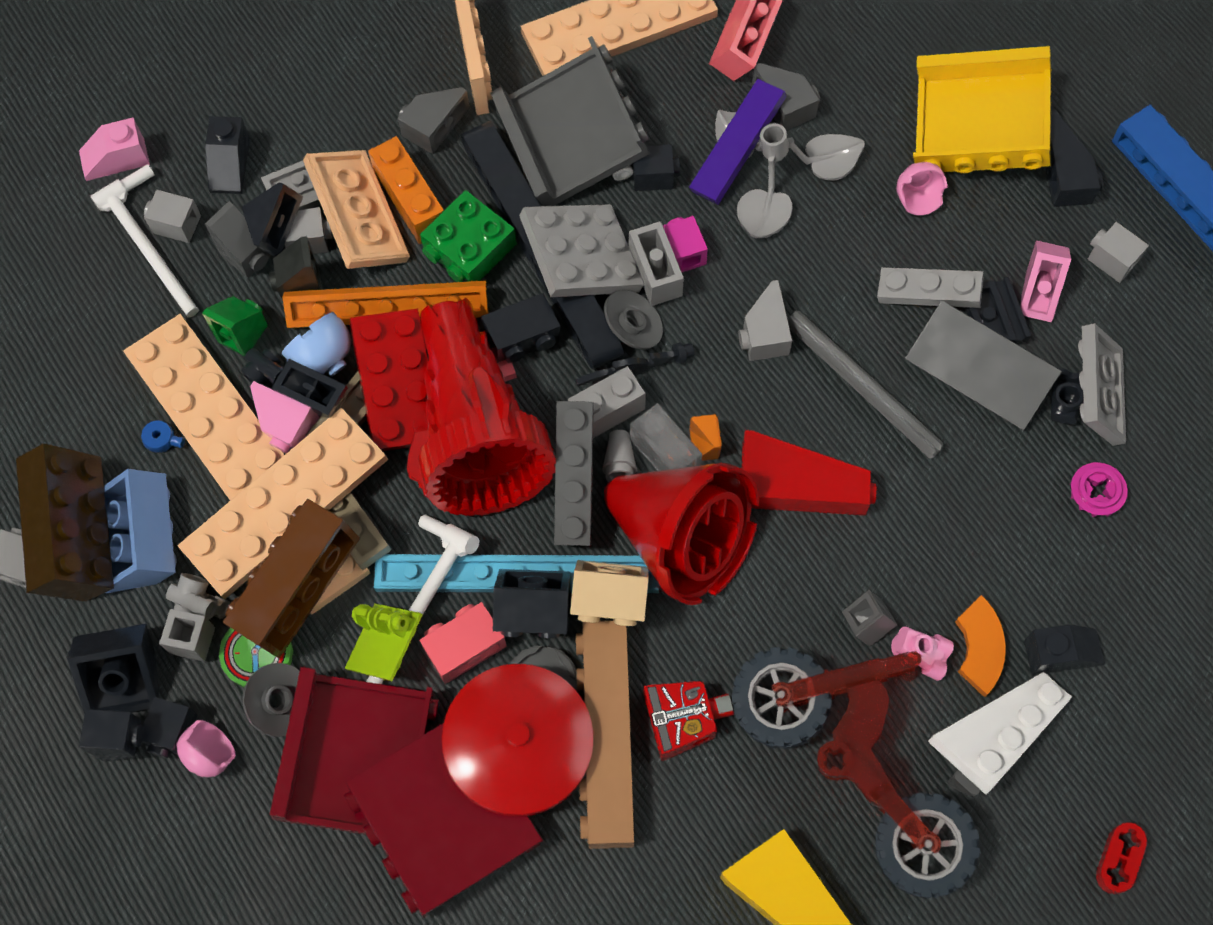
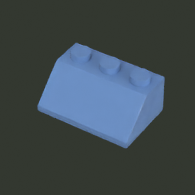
[104,469,177,593]

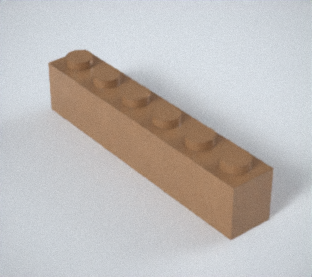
[576,621,634,849]

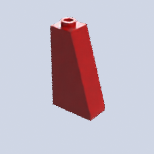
[741,430,877,516]

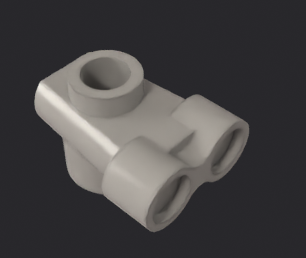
[166,573,230,620]

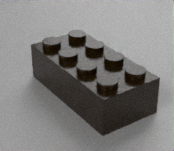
[16,443,114,602]

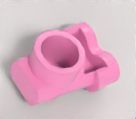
[891,626,954,681]

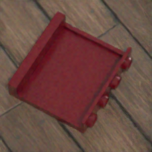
[270,667,439,835]
[344,723,542,918]

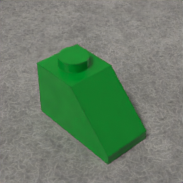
[202,296,268,356]

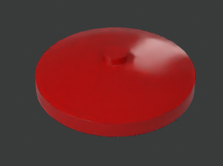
[442,664,593,817]

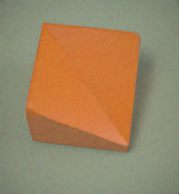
[689,414,722,461]

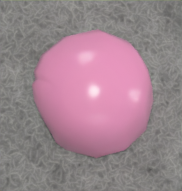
[896,162,948,216]
[177,720,236,777]

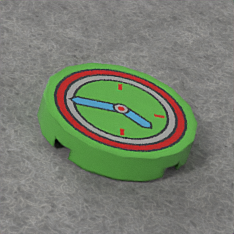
[219,628,293,688]

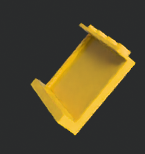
[913,46,1051,173]

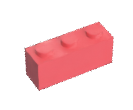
[709,0,782,81]

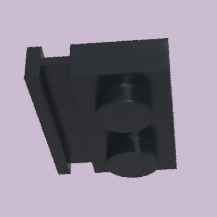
[965,277,1031,343]

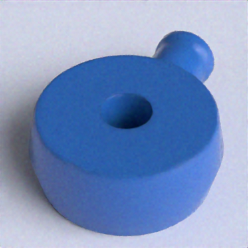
[141,420,185,453]

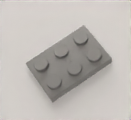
[1078,323,1126,446]

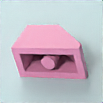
[79,118,150,181]
[1020,240,1071,322]
[250,381,320,453]

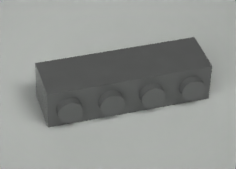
[554,401,594,546]

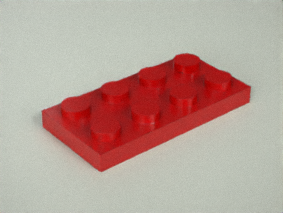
[349,308,429,452]

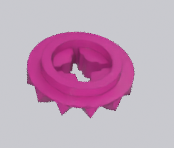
[1069,462,1128,517]

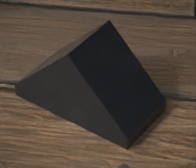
[242,183,303,257]
[272,359,348,418]

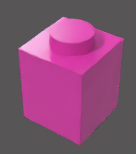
[663,216,708,272]

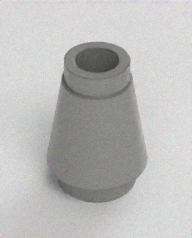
[602,430,637,482]

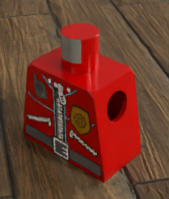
[644,681,734,761]

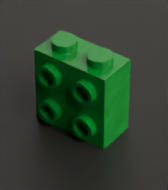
[420,190,517,282]

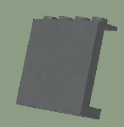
[490,36,650,206]

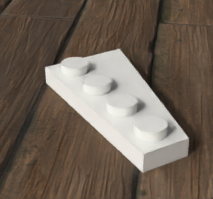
[928,672,1072,794]

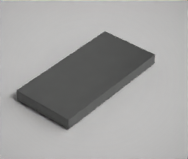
[905,300,1062,430]

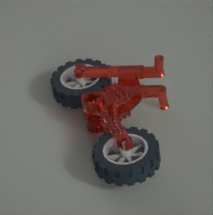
[732,647,980,898]

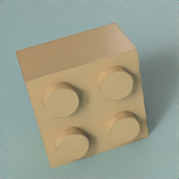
[570,560,649,626]

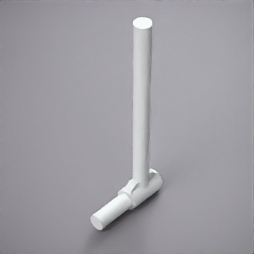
[90,164,199,317]
[366,514,479,684]

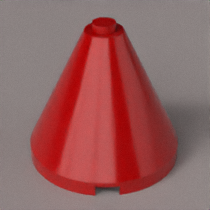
[604,463,759,605]

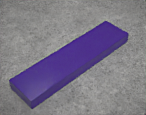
[689,79,787,205]

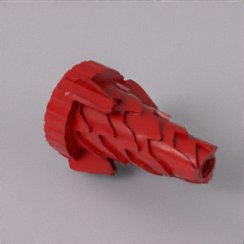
[407,297,556,516]

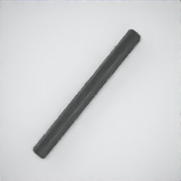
[787,311,944,458]

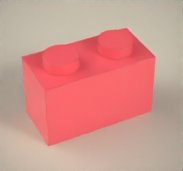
[419,602,507,684]

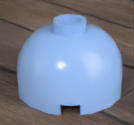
[282,312,351,377]

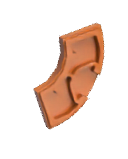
[955,595,1006,697]

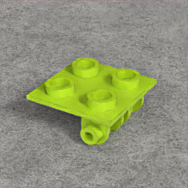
[345,604,423,681]

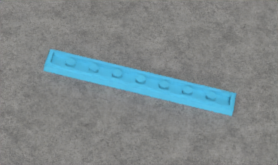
[374,554,659,593]

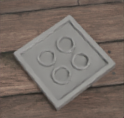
[519,205,644,297]

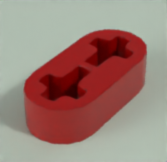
[1096,822,1147,895]

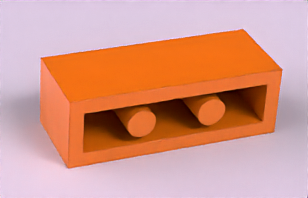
[368,136,444,245]

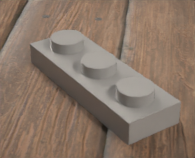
[877,267,984,308]

